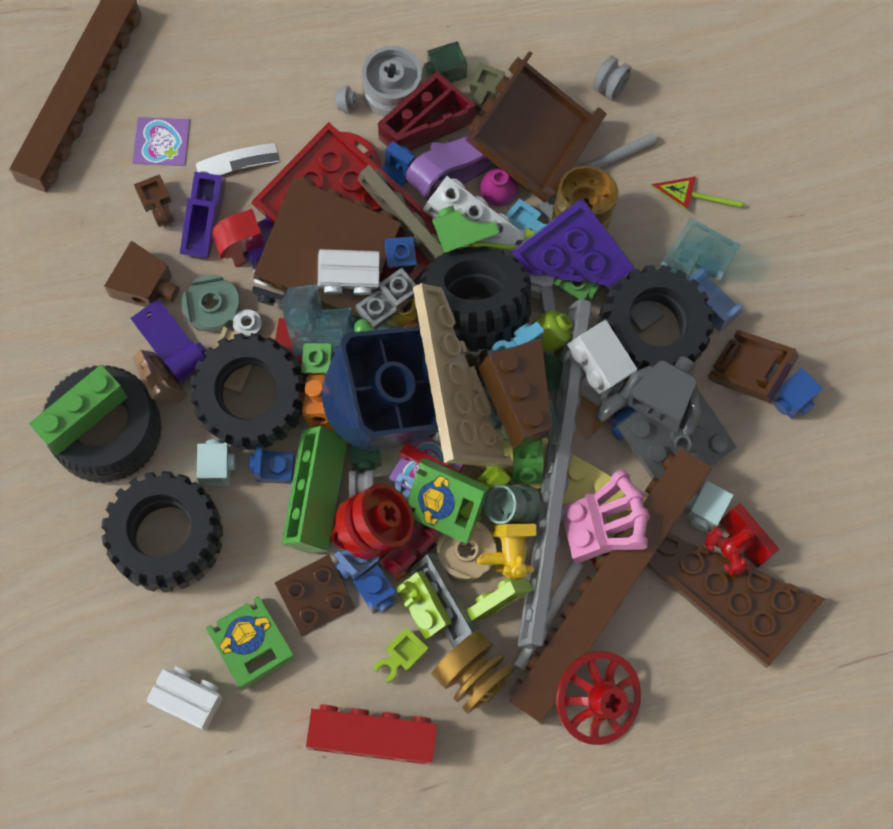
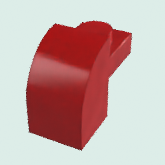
[212,209,264,267]

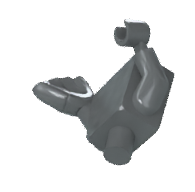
[595,356,702,451]

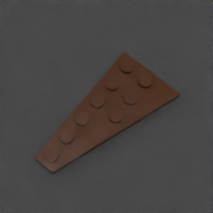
[647,533,826,668]

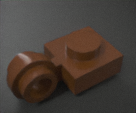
[134,174,174,228]

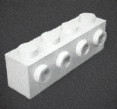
[423,176,525,262]

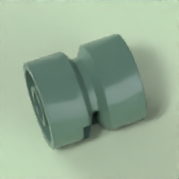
[485,485,541,524]

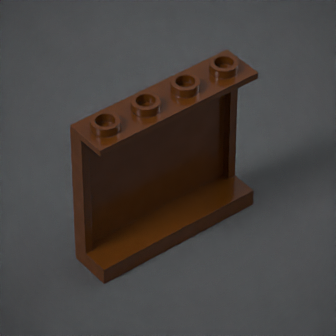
[465,51,607,203]
[253,177,401,320]

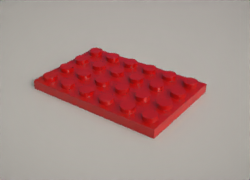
[251,122,438,293]

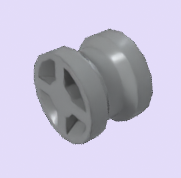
[349,470,374,498]

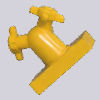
[476,524,536,581]

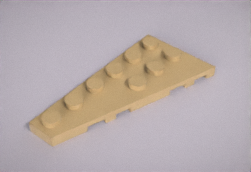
[413,283,514,468]

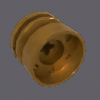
[551,166,619,229]
[431,630,515,714]

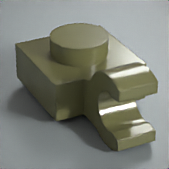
[470,63,505,115]

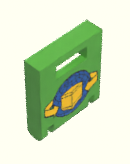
[407,459,489,544]
[206,596,295,691]

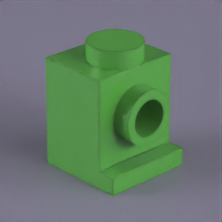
[554,277,601,300]

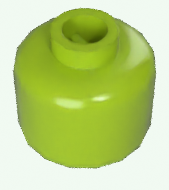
[530,310,573,353]

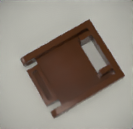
[708,330,799,403]

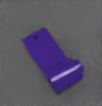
[130,299,206,384]

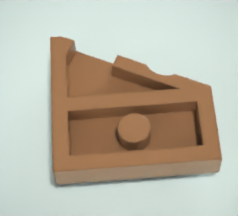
[132,350,188,402]

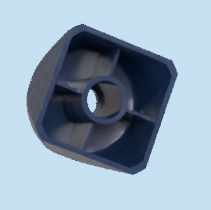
[321,326,439,451]

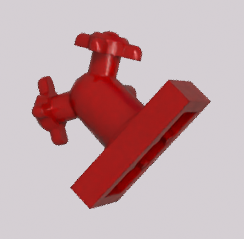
[704,503,780,576]

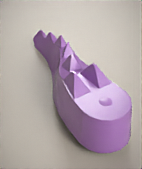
[406,136,494,202]

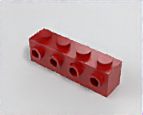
[306,704,437,766]

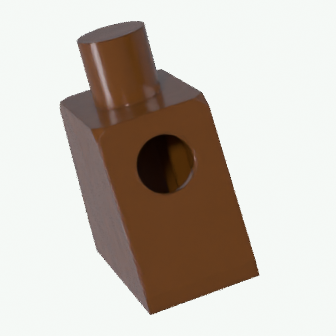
[104,241,180,307]

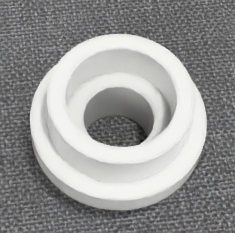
[233,310,262,336]

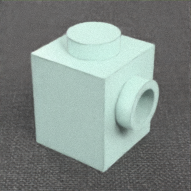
[197,440,236,486]
[686,481,733,532]

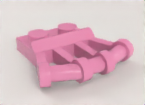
[563,470,650,564]

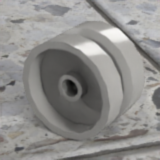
[362,46,422,117]

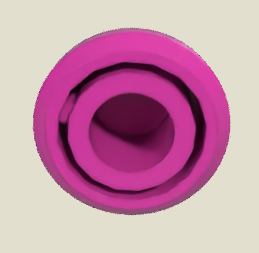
[480,169,518,206]

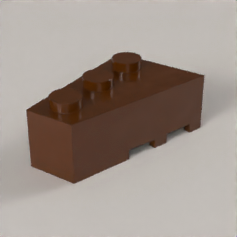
[478,338,552,449]

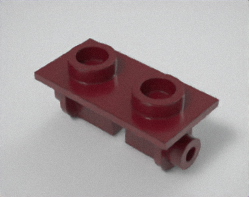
[379,522,440,582]

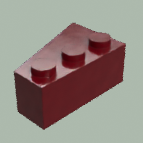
[378,71,476,151]

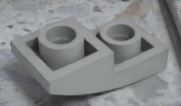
[355,268,417,330]

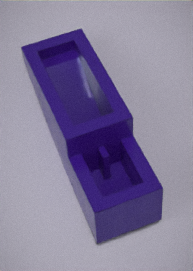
[179,172,226,258]

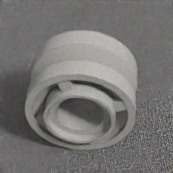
[593,56,632,100]

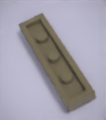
[357,165,444,263]

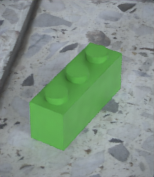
[29,365,127,456]

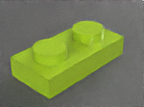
[467,577,533,620]

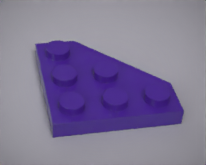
[512,198,635,286]

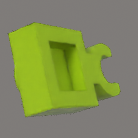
[374,627,429,684]

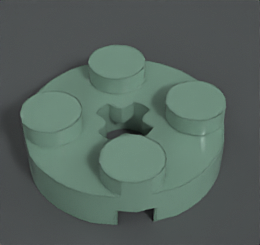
[181,275,240,332]

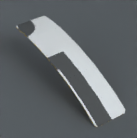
[196,143,280,175]

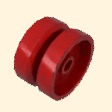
[335,483,414,560]

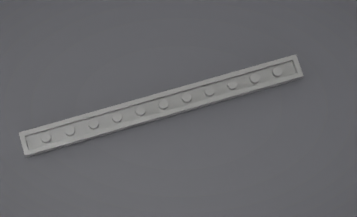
[518,299,592,649]

